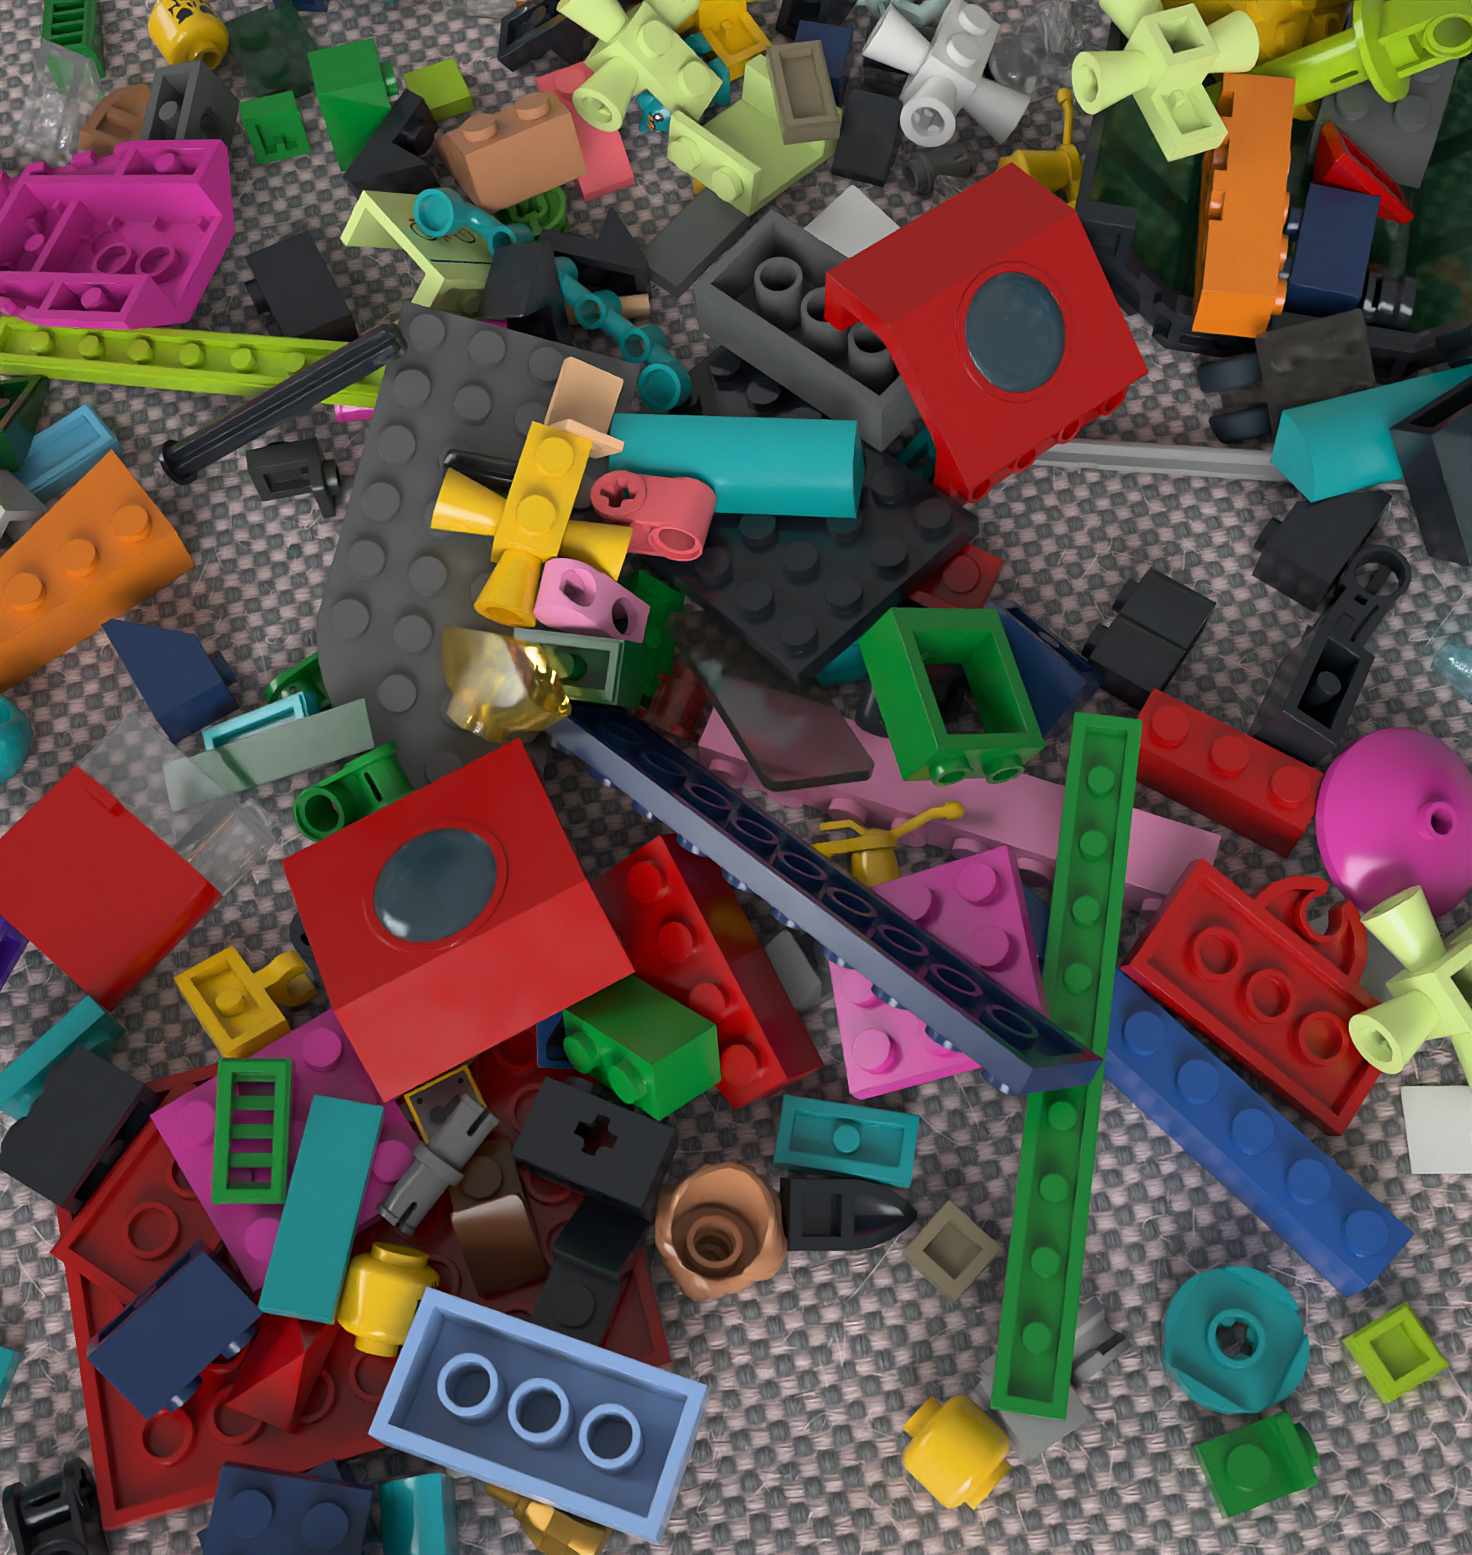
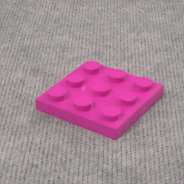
[828,845,1051,1100]
[150,1008,420,1298]

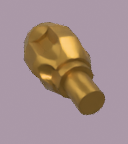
[484,1483,613,1555]

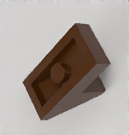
[448,1136,548,1297]

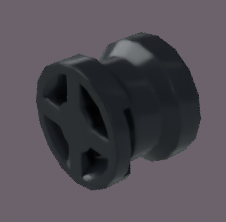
[1353,269,1417,332]

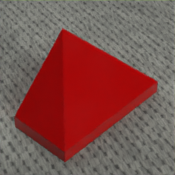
[1312,120,1415,224]
[225,1289,343,1433]

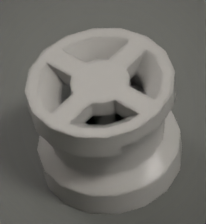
[1070,1297,1133,1388]

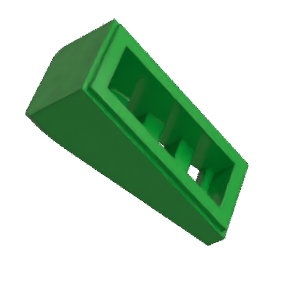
[40,0,106,86]
[211,1058,295,1204]

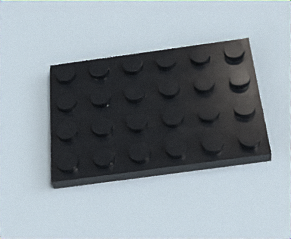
[615,345,979,688]

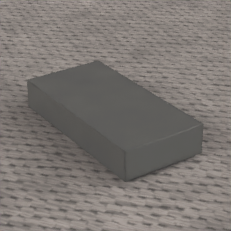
[641,187,749,298]

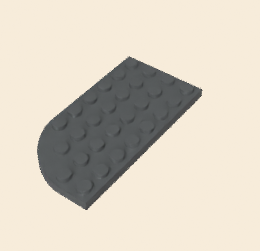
[316,301,641,788]

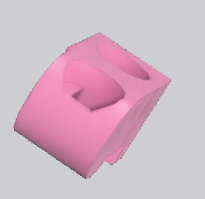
[533,558,650,643]

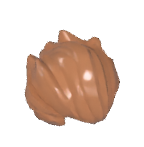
[654,1158,788,1302]

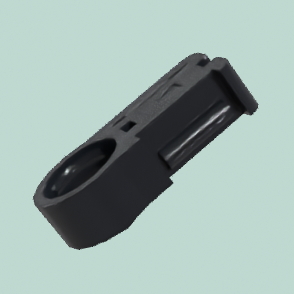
[1301,545,1412,648]

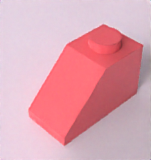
[536,60,635,203]

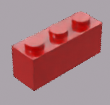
[1136,688,1325,859]

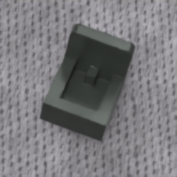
[245,437,342,518]

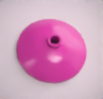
[1315,727,1472,920]

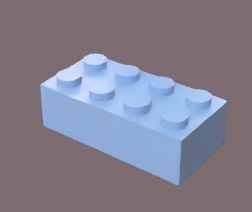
[368,1287,710,1546]

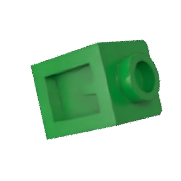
[238,90,312,165]
[1192,1410,1319,1519]

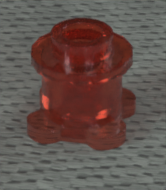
[635,665,715,743]

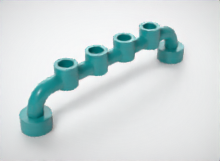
[413,187,691,412]

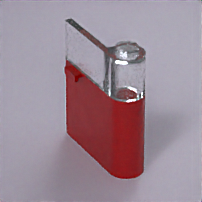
[0,710,278,1013]

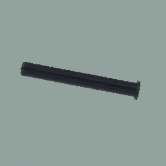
[158,323,408,485]

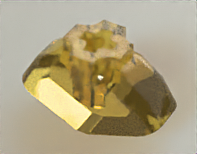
[440,626,572,744]

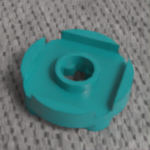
[1159,1265,1310,1416]

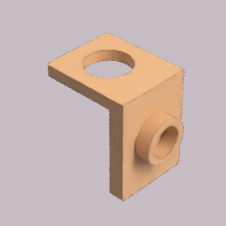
[544,357,625,459]

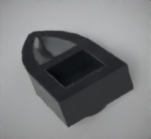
[780,1177,918,1251]

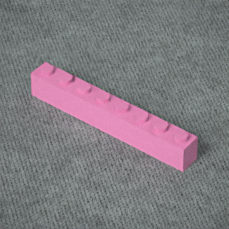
[698,680,1221,922]

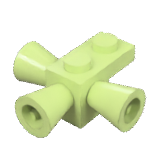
[556,0,723,132]
[1072,0,1259,162]
[1349,885,1472,1092]

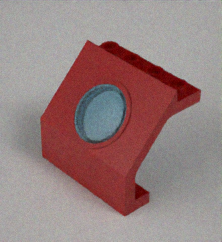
[824,162,1149,507]
[281,737,635,1103]

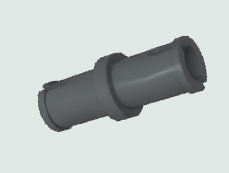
[375,1093,501,1236]

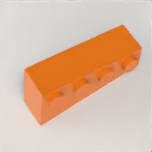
[1191,73,1296,339]
[0,449,195,694]

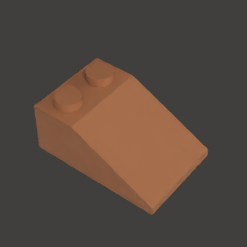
[431,90,588,214]

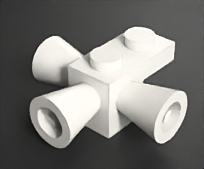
[861,0,1031,147]

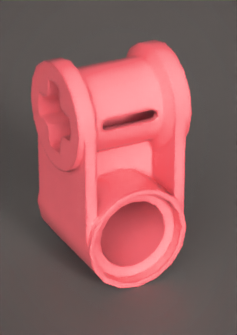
[590,470,717,561]

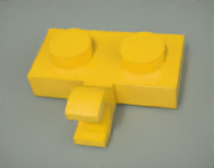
[173,945,317,1058]

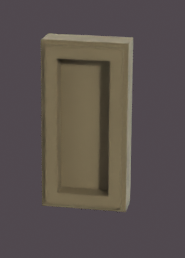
[766,40,840,145]

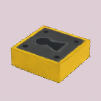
[404,1064,498,1144]

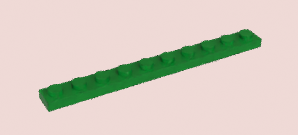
[989,711,1143,1422]

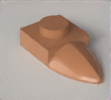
[78,83,151,157]

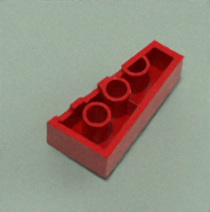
[590,833,825,1110]

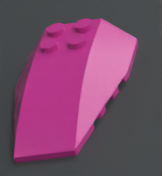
[0,139,235,330]

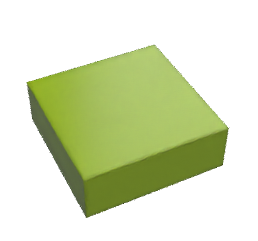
[403,58,474,122]
[1342,1301,1450,1404]

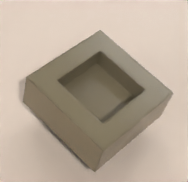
[901,1200,1002,1304]

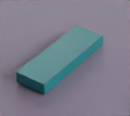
[258,1094,385,1325]

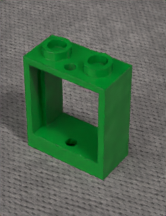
[858,607,1046,786]

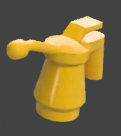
[997,88,1101,210]
[810,801,965,887]

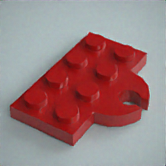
[1118,858,1382,1136]

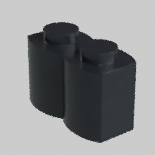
[1081,567,1217,711]

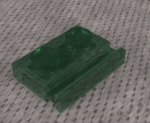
[224,0,318,99]

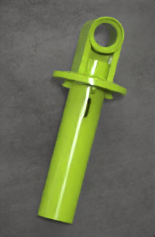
[1204,0,1472,109]

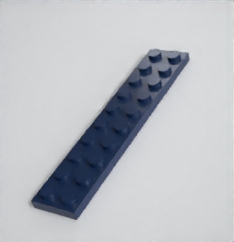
[528,696,1104,1096]

